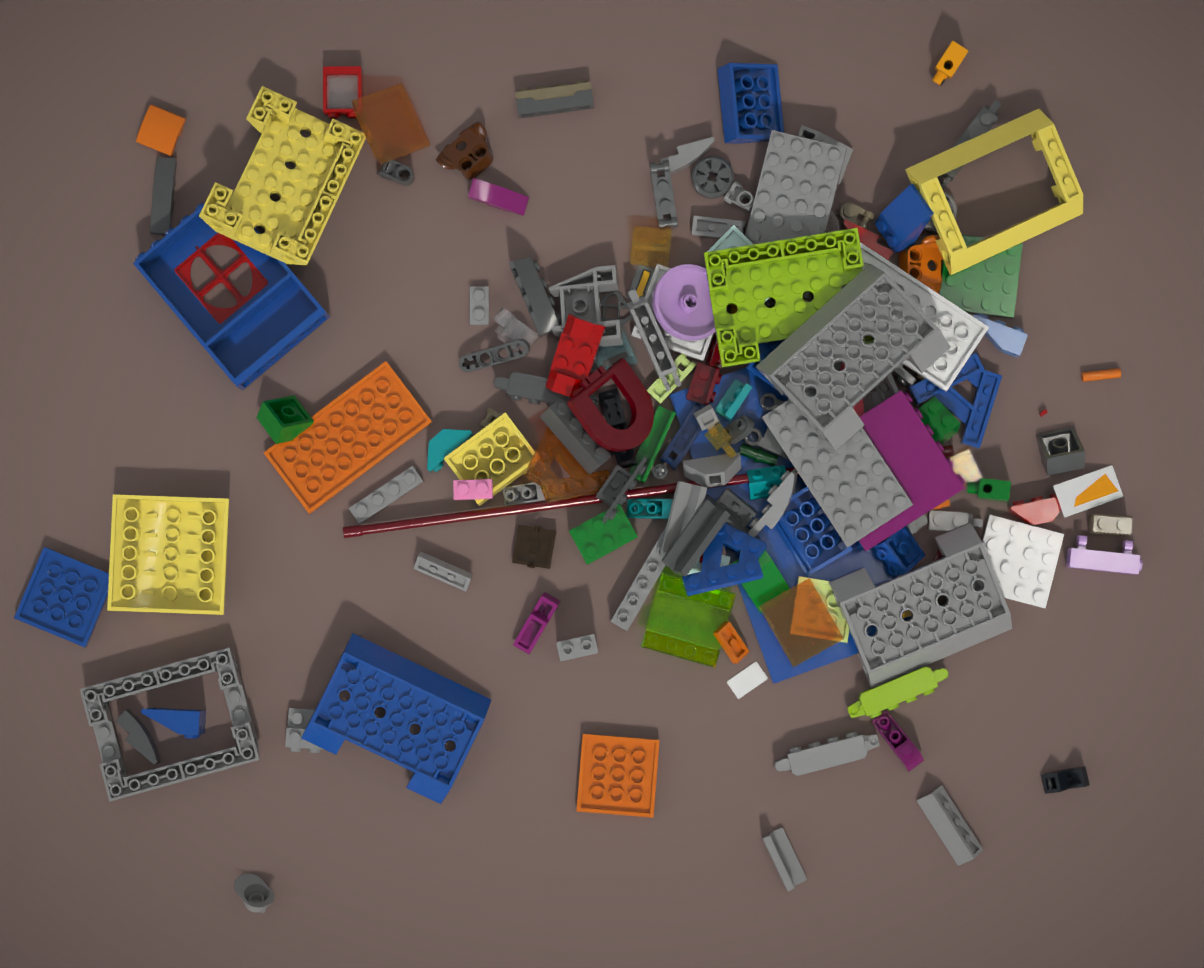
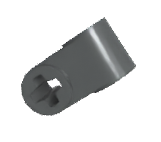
[376,156,415,186]

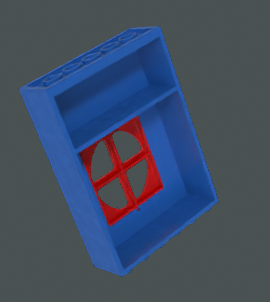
[133,202,330,390]

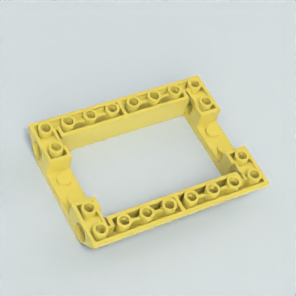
[905,109,1083,275]

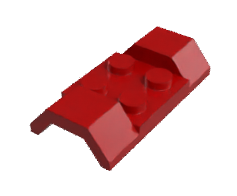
[545,314,605,398]

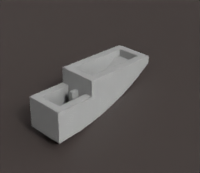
[660,137,714,175]

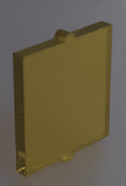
[950,449,982,486]

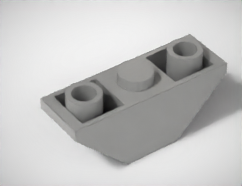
[683,452,741,488]

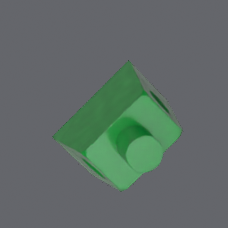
[967,478,1011,503]

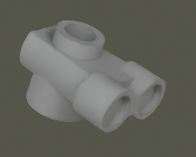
[723,181,755,212]

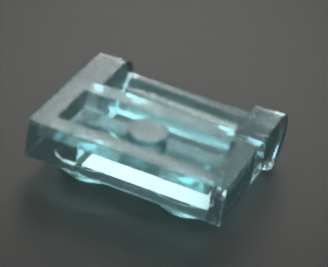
[595,331,638,370]

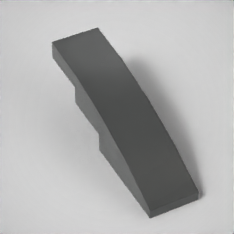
[150,157,177,235]

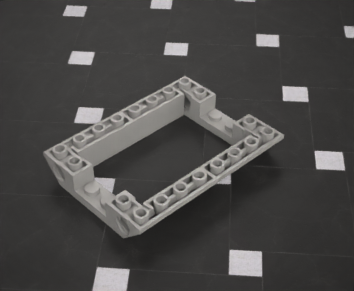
[80,647,260,802]

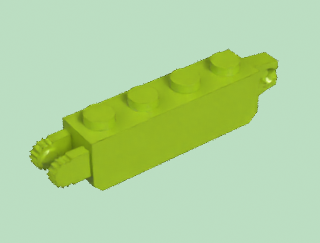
[846,667,949,718]

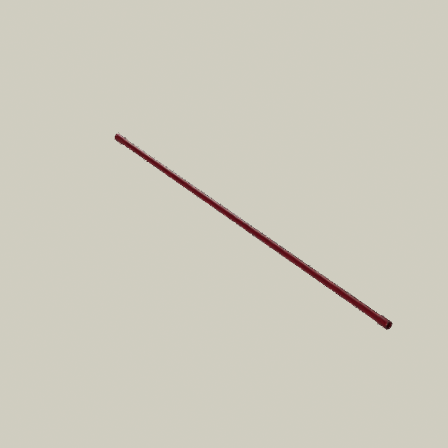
[343,445,954,538]

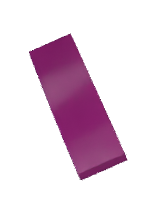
[468,178,529,216]
[513,592,561,654]

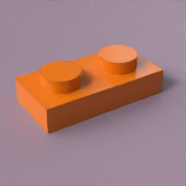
[713,621,750,664]

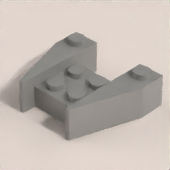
[549,265,623,347]

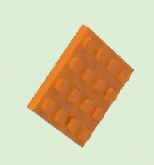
[576,734,660,818]

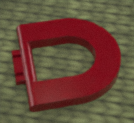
[567,358,654,452]

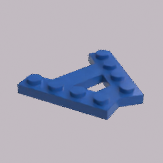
[908,353,1002,449]
[682,523,767,596]

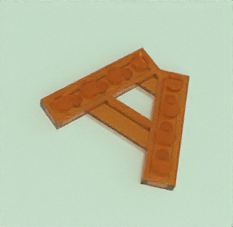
[524,426,610,503]

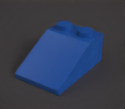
[874,184,934,253]
[141,707,206,739]

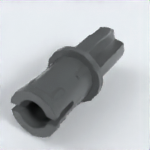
[653,464,668,479]

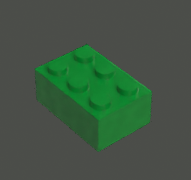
[569,504,638,565]

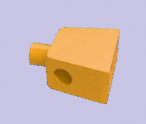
[932,41,968,86]

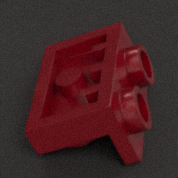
[686,362,722,406]

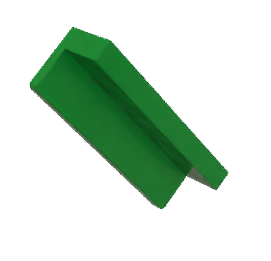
[629,406,676,483]

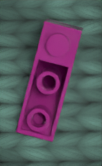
[871,710,924,772]

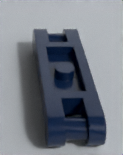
[659,403,702,470]

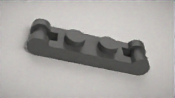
[649,160,678,230]

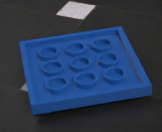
[14,547,109,647]

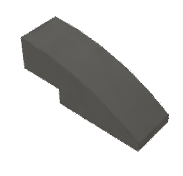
[115,709,160,765]

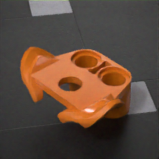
[899,235,943,294]

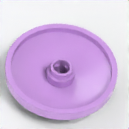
[652,264,727,341]

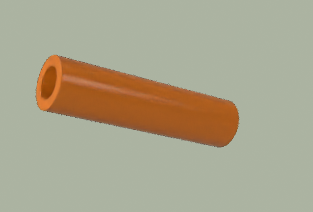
[1081,368,1121,382]

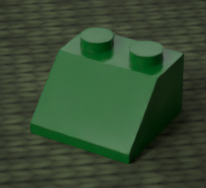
[256,395,314,444]

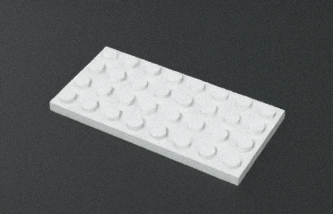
[841,242,989,392]

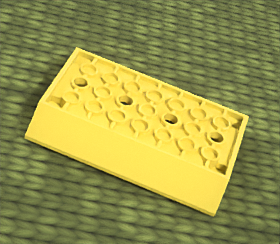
[199,86,367,265]

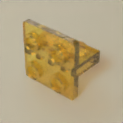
[630,226,672,267]

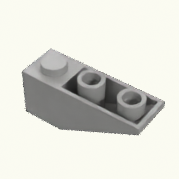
[502,479,566,506]

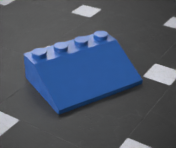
[717,63,784,144]
[775,487,860,577]

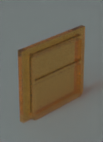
[352,83,430,164]
[759,578,844,667]

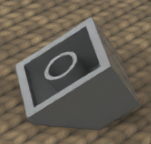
[1036,427,1085,476]

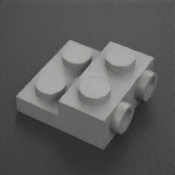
[285,708,324,753]

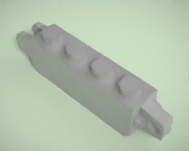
[627,289,681,391]
[774,732,880,776]

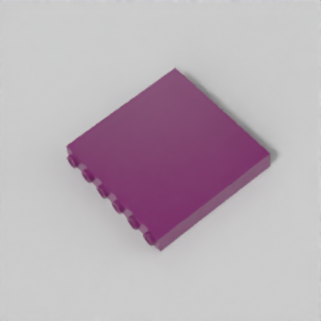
[859,390,965,551]

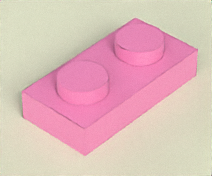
[453,479,493,500]

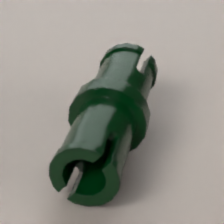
[738,443,778,467]

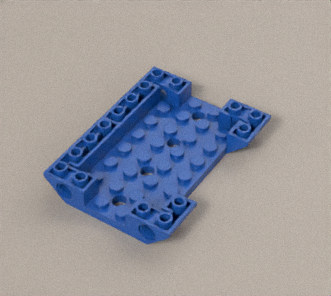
[301,633,492,804]

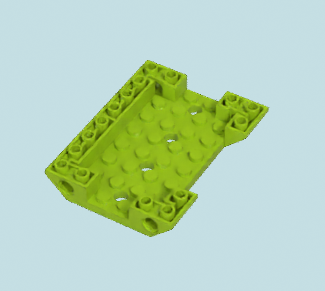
[704,228,874,367]

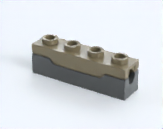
[515,80,594,118]

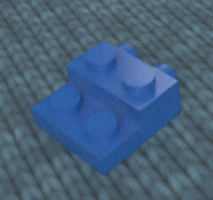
[875,526,926,577]

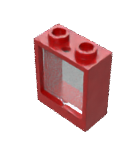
[323,66,363,119]

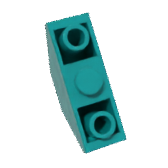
[427,429,474,473]

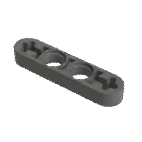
[459,339,530,372]

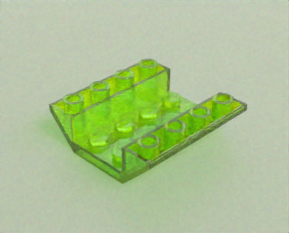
[641,573,736,668]

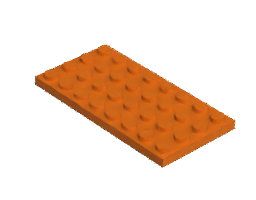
[264,361,432,514]

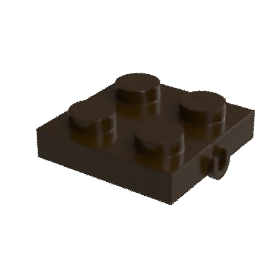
[512,525,557,569]

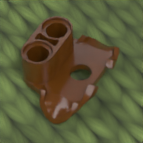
[436,122,493,180]

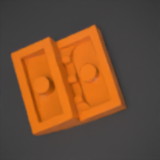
[136,104,186,156]

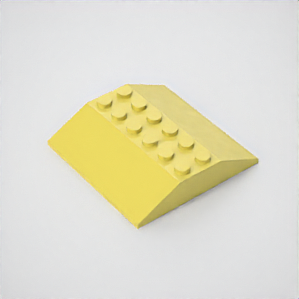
[107,494,229,615]

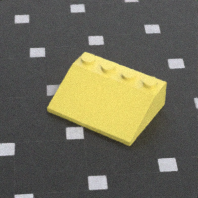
[444,412,541,506]

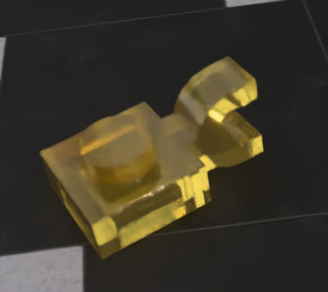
[704,423,737,458]

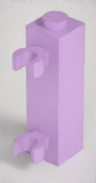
[1066,535,1143,575]

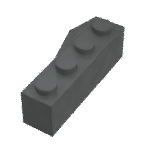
[509,257,562,338]
[539,397,614,475]

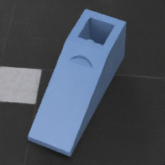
[972,313,1028,358]

